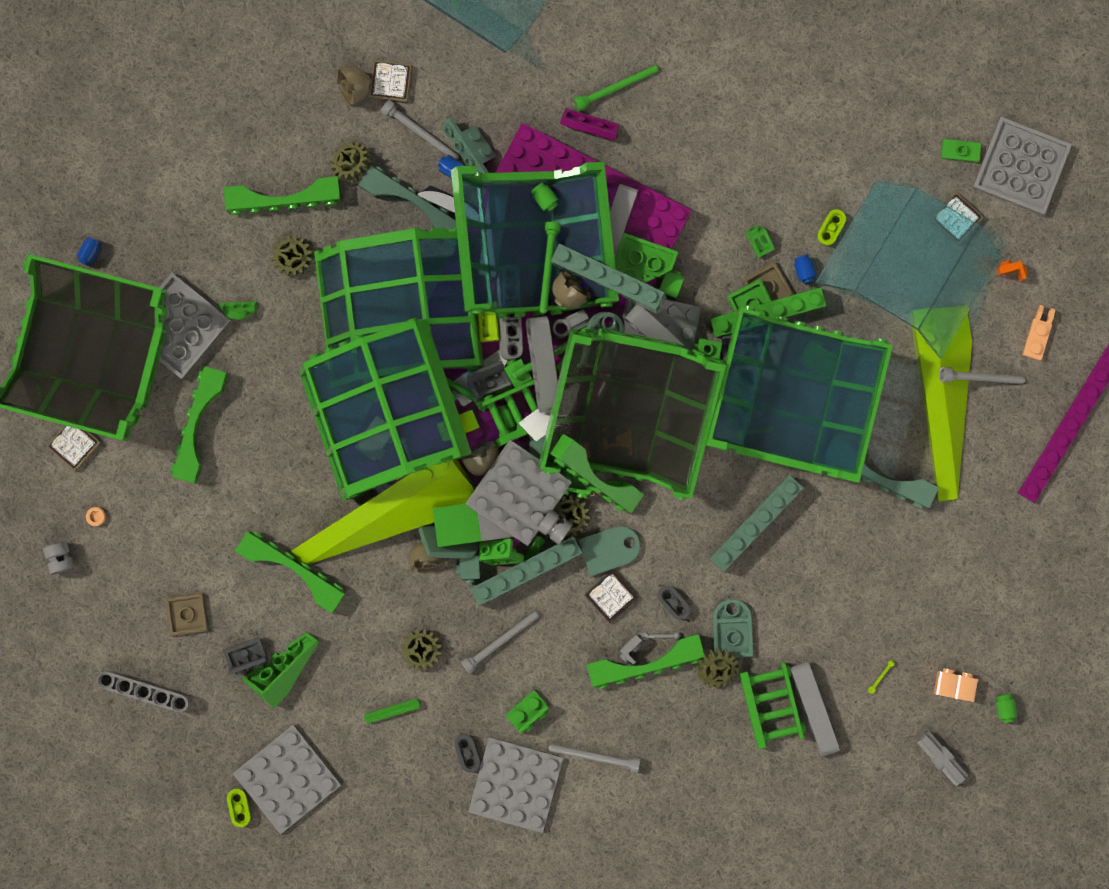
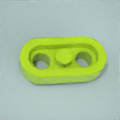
[817,209,846,246]
[227,788,251,827]

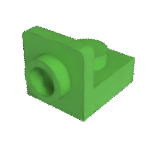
[744,225,775,258]

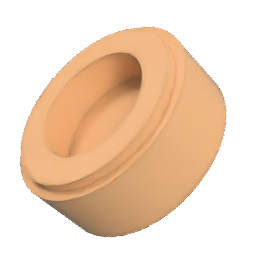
[86,507,106,526]

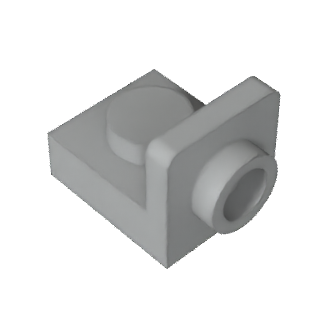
[619,634,642,665]

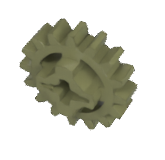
[330,141,371,182]
[271,235,313,277]
[553,495,590,537]
[400,629,442,670]
[696,648,739,688]

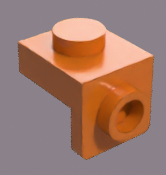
[996,260,1028,282]

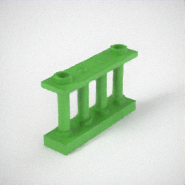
[479,380,571,448]
[739,662,806,749]

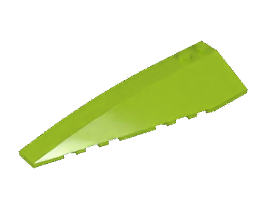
[909,305,972,502]
[291,448,476,565]

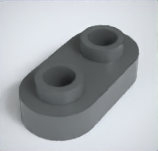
[658,586,690,620]
[455,734,480,773]

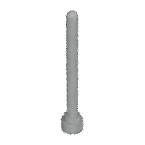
[381,99,459,160]
[939,367,1025,384]
[460,611,540,675]
[548,744,641,773]

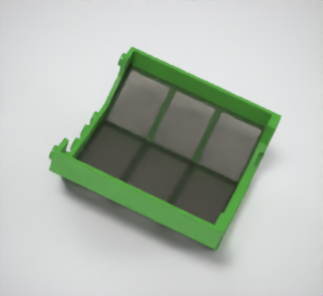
[0,254,167,441]
[539,328,726,500]

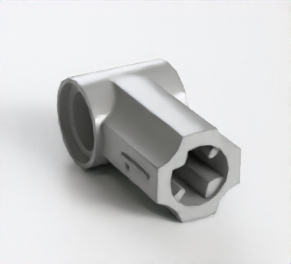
[552,309,589,339]

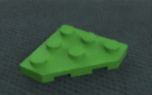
[615,233,678,283]

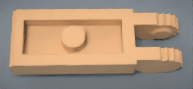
[1022,304,1055,361]

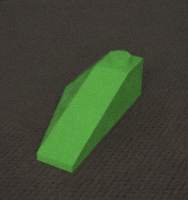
[242,633,319,709]

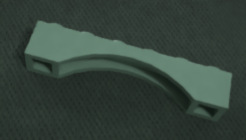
[358,166,458,249]
[551,244,666,314]
[823,437,939,510]
[709,475,803,572]
[470,536,582,606]

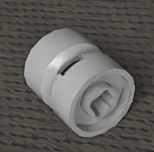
[537,510,573,545]
[43,541,74,575]

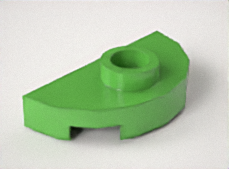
[220,301,258,320]

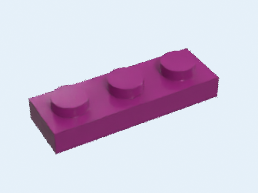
[560,108,620,140]

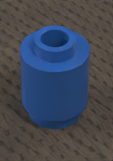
[437,155,464,179]
[76,237,102,266]
[794,254,817,284]

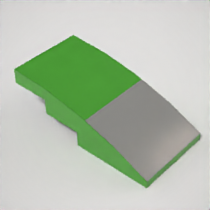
[432,504,513,547]

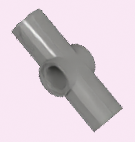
[917,731,968,786]

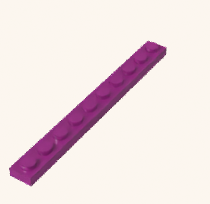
[1017,343,1109,503]

